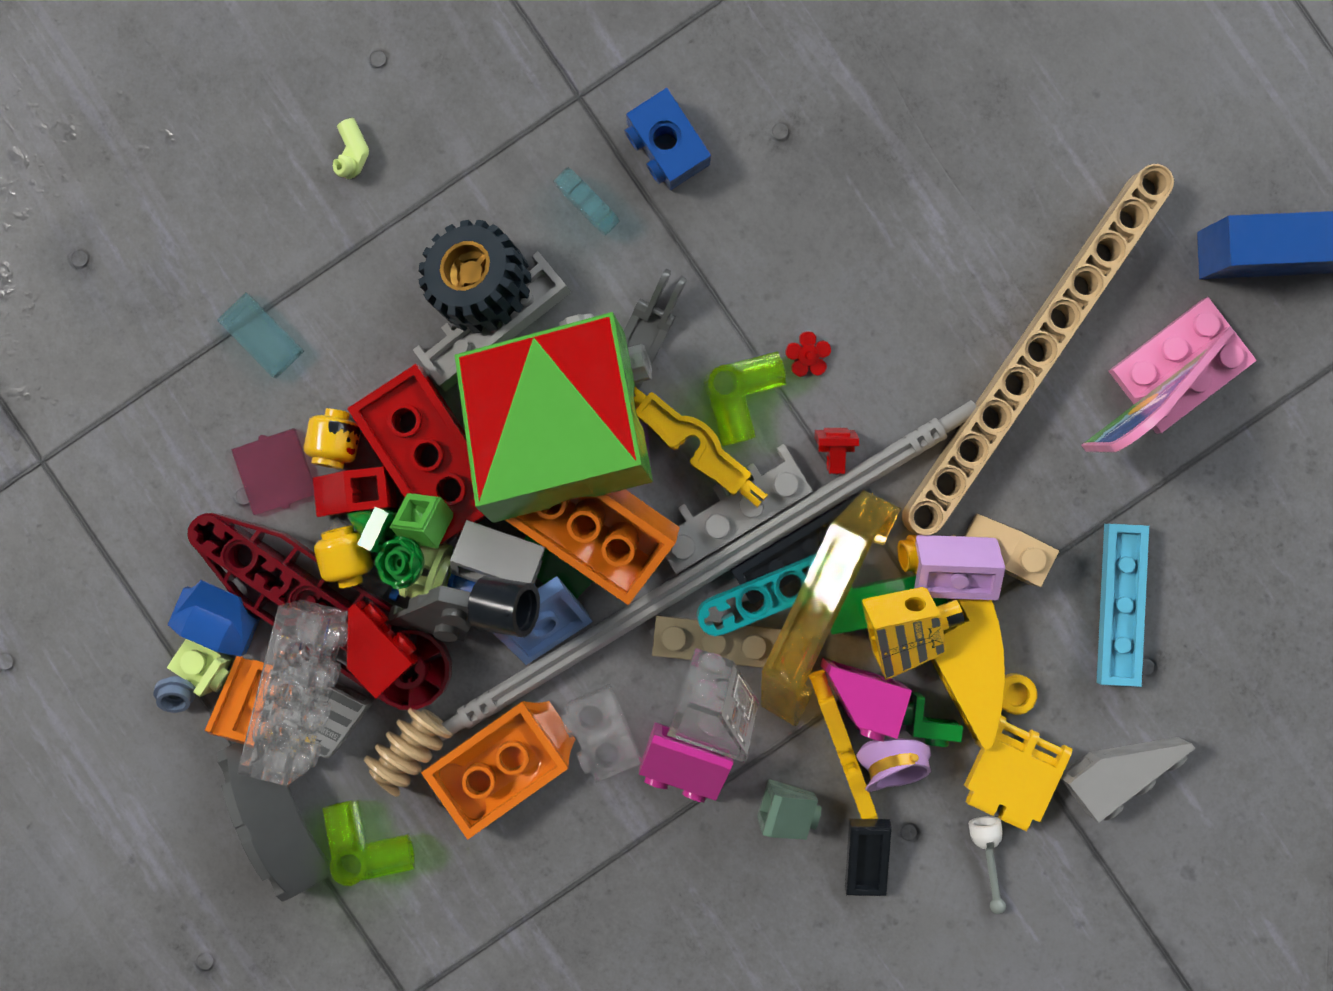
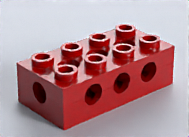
[347,364,487,546]

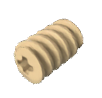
[364,708,453,797]

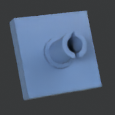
[493,576,593,665]

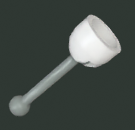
[968,816,1006,914]

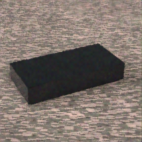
[845,819,892,896]

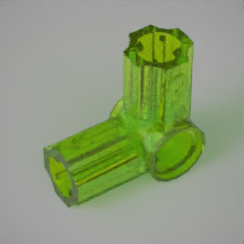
[704,351,787,446]
[322,800,415,886]

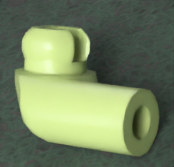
[333,118,369,179]

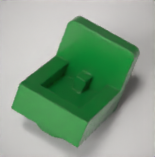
[902,692,963,747]

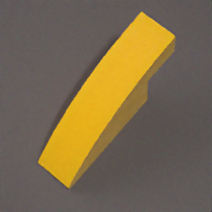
[930,599,1005,751]

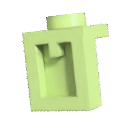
[167,639,233,697]

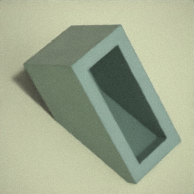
[757,779,822,840]

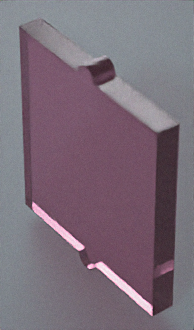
[231,428,314,515]

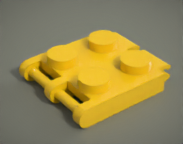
[964,715,1072,831]

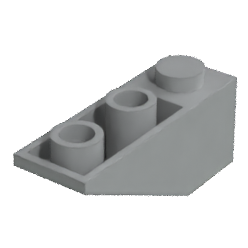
[1060,737,1195,823]

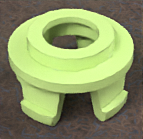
[399,543,453,598]

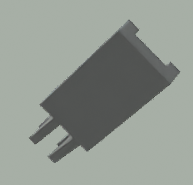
[624,269,686,389]

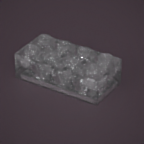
[237,600,348,786]

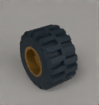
[418,220,531,333]

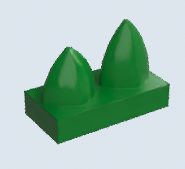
[347,507,397,553]

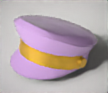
[857,738,931,792]

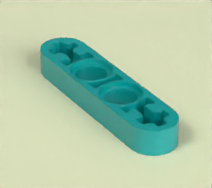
[696,551,848,636]

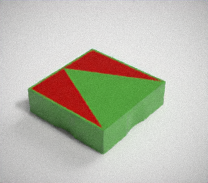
[455,312,653,523]

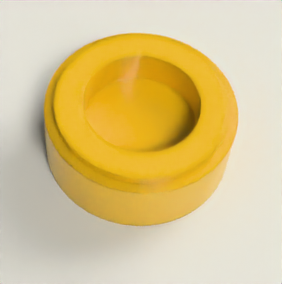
[1002,673,1037,715]

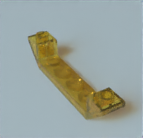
[761,490,901,726]

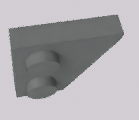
[387,585,471,642]

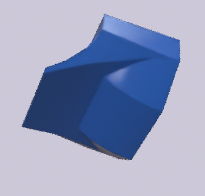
[168,580,260,657]

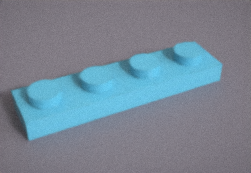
[1096,524,1149,687]

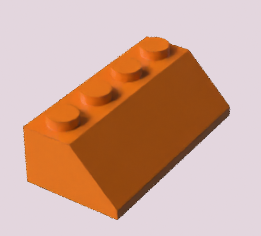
[505,489,680,605]

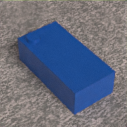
[1197,211,1333,279]

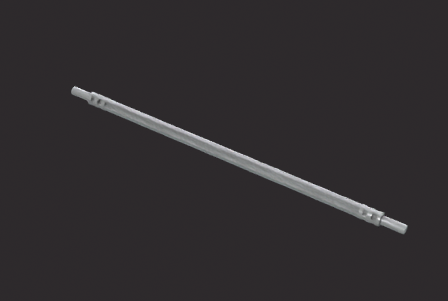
[438,400,977,741]

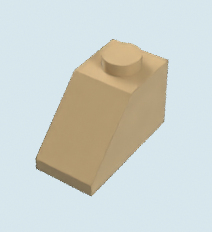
[964,514,1059,587]

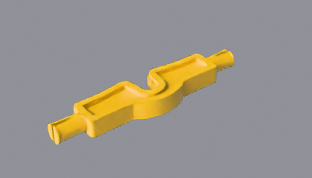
[634,387,768,508]
[809,670,878,819]

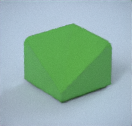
[390,493,453,549]

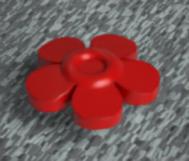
[785,331,831,377]

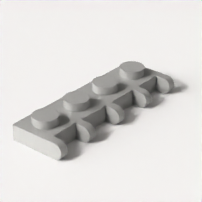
[413,251,571,392]
[665,444,813,574]

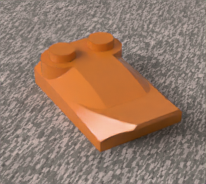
[421,701,576,840]

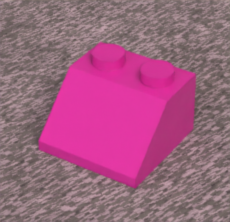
[820,657,912,742]
[639,722,734,802]

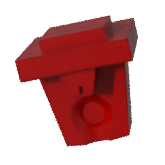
[814,428,860,474]

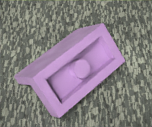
[914,535,1005,600]

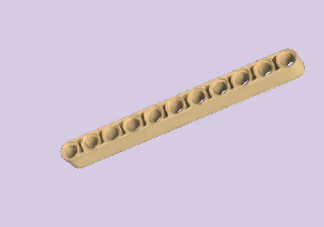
[902,164,1174,535]

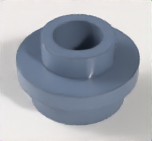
[153,676,196,713]

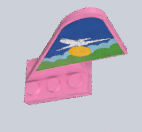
[1081,297,1257,452]

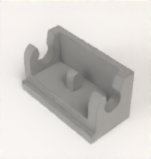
[450,520,545,584]

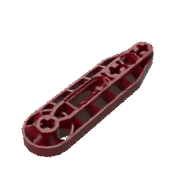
[187,513,452,710]

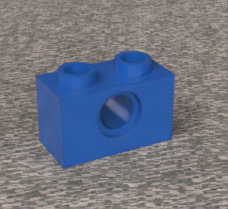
[624,88,711,191]

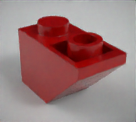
[313,466,398,517]
[347,601,419,699]

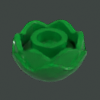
[375,536,424,589]

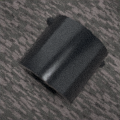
[468,576,540,637]

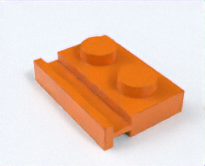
[205,656,295,750]

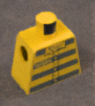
[862,587,965,680]

